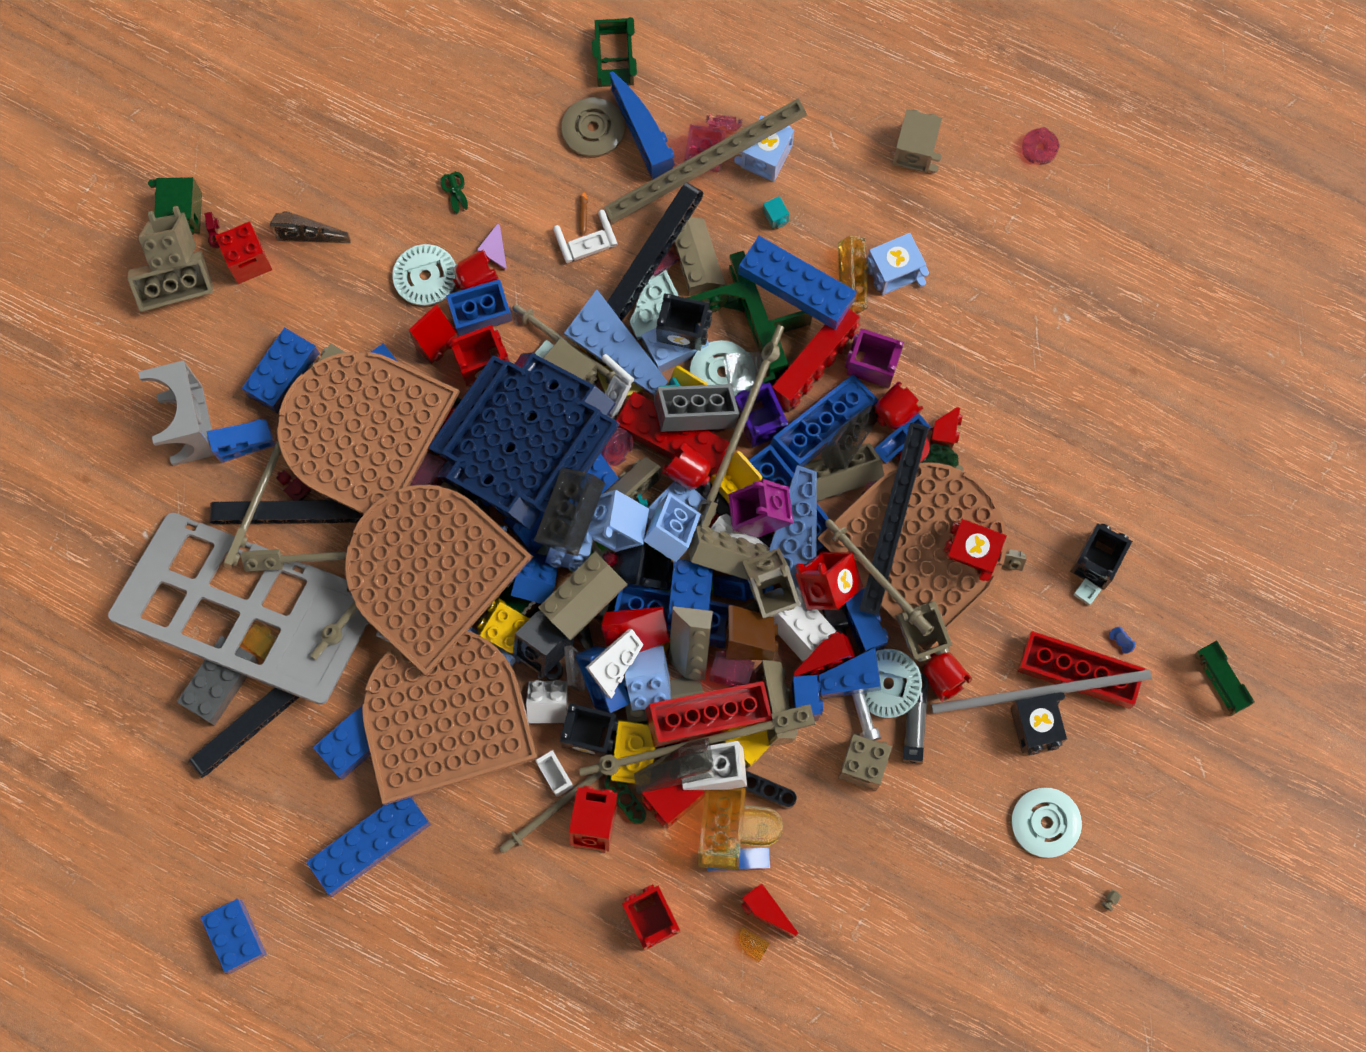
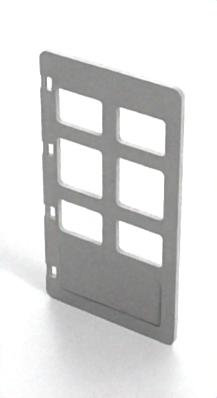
[108,513,369,705]

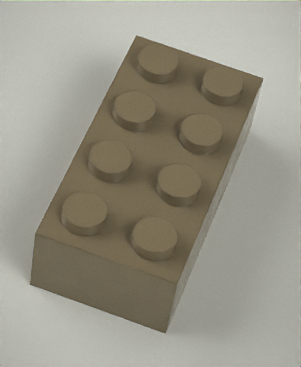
[127,251,213,312]
[688,526,769,580]

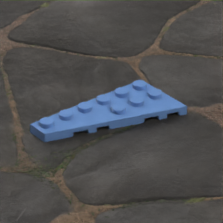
[564,289,668,397]
[769,465,817,590]

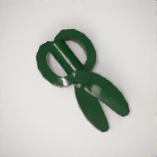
[441,171,468,214]

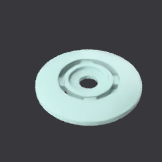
[393,244,456,306]
[690,340,755,397]
[864,649,922,718]
[1011,788,1082,858]

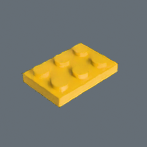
[611,720,656,786]

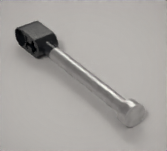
[822,606,881,741]

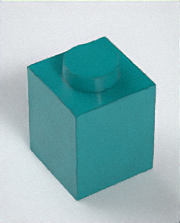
[763,196,790,229]

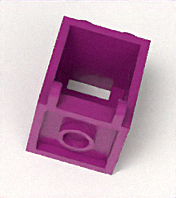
[845,328,904,388]
[728,479,793,538]

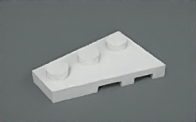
[585,629,643,699]

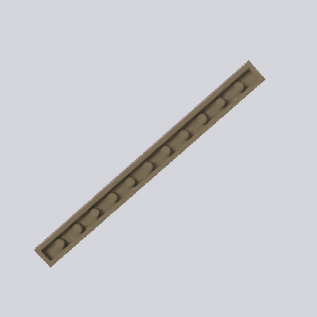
[604,98,807,223]

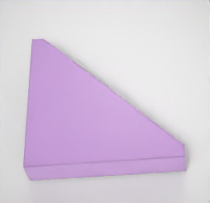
[477,224,507,270]

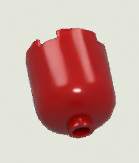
[453,249,499,290]
[875,382,923,430]
[662,441,711,490]
[922,652,972,702]

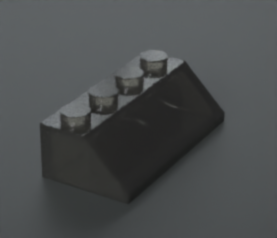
[534,468,605,556]

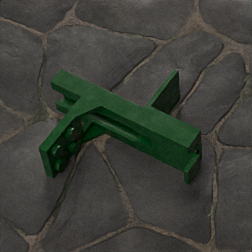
[686,250,812,386]

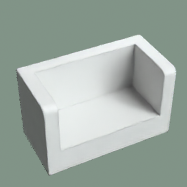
[536,750,574,797]

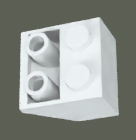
[526,680,568,723]

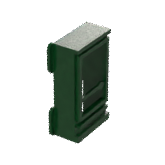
[592,17,637,87]
[1195,640,1255,716]

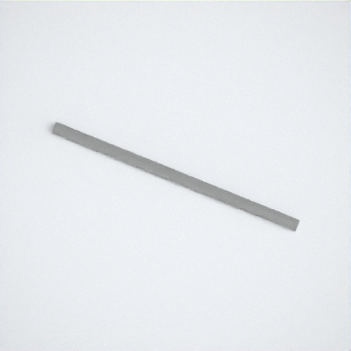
[932,670,1152,714]

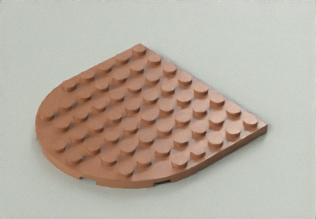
[277,352,460,514]
[817,463,1007,650]
[345,485,533,676]
[363,631,538,805]

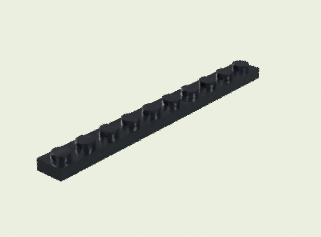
[859,422,929,616]

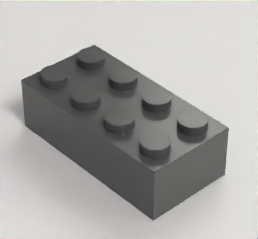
[654,384,739,432]
[177,636,258,726]

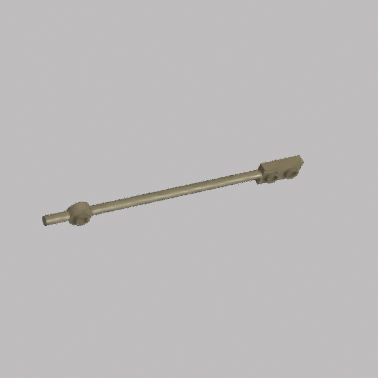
[697,325,784,527]
[223,362,314,570]
[310,482,461,660]
[240,549,347,571]
[579,704,815,776]

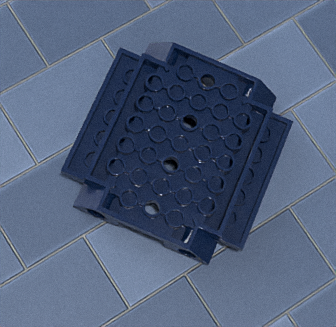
[428,353,619,530]

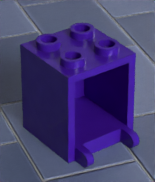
[735,383,788,448]

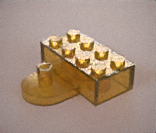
[698,788,783,870]

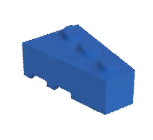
[206,419,276,463]
[819,648,881,698]

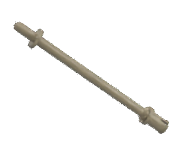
[512,304,616,384]
[825,519,934,636]
[499,754,614,853]

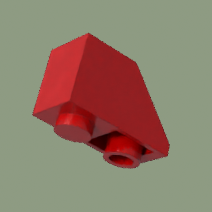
[930,407,963,449]

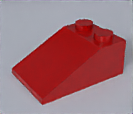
[409,304,458,364]
[602,607,670,652]
[794,632,856,677]
[741,883,799,938]

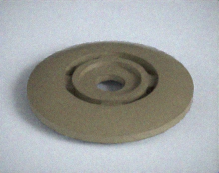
[561,97,625,157]

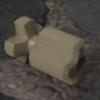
[1101,889,1122,911]

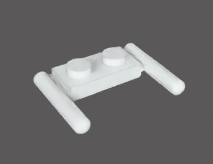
[553,210,618,263]
[601,354,634,420]

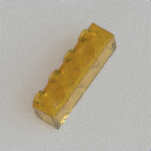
[838,235,868,314]

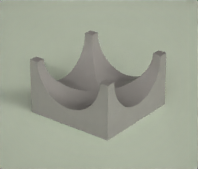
[138,360,214,466]

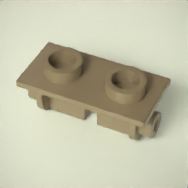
[1002,549,1027,571]

